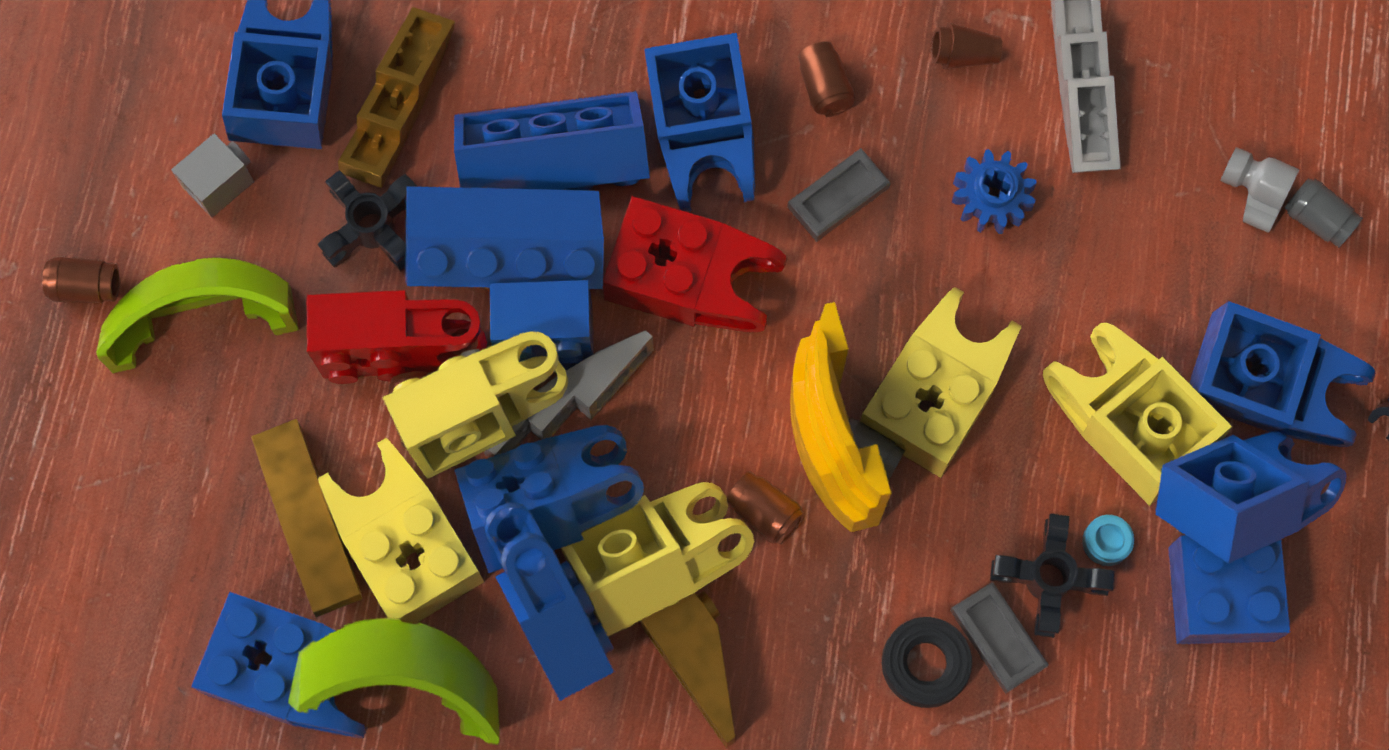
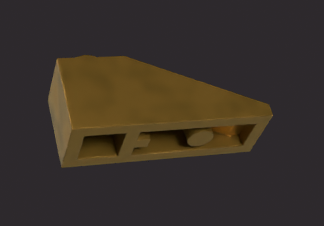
[640,591,735,748]

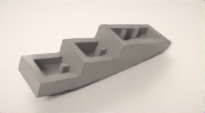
[1051,0,1120,173]
[484,331,654,458]

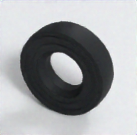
[882,617,972,708]

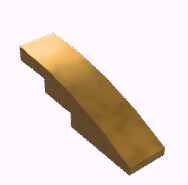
[338,7,455,188]
[251,419,363,617]

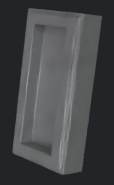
[788,148,890,242]
[950,582,1048,694]

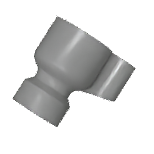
[1220,147,1300,233]

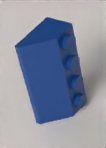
[454,91,650,190]
[405,186,604,289]

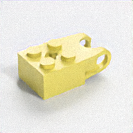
[860,287,1021,478]
[1043,323,1232,506]
[383,331,568,479]
[318,438,484,624]
[561,482,754,636]

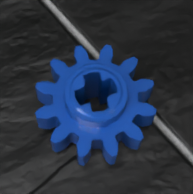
[952,149,1037,234]

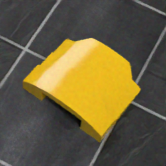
[790,302,891,532]

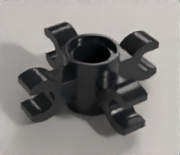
[317,170,417,272]
[990,514,1115,638]

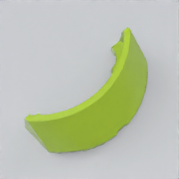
[96,258,299,373]
[288,618,500,745]

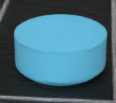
[1082,515,1134,566]

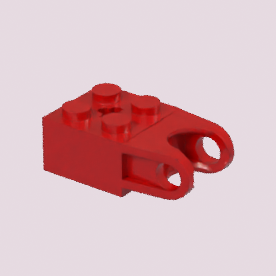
[603,196,787,333]
[307,290,488,384]

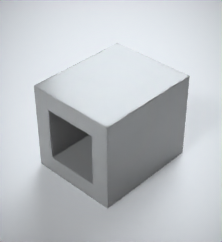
[171,133,254,218]

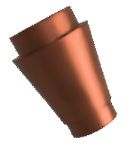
[931,23,1002,69]

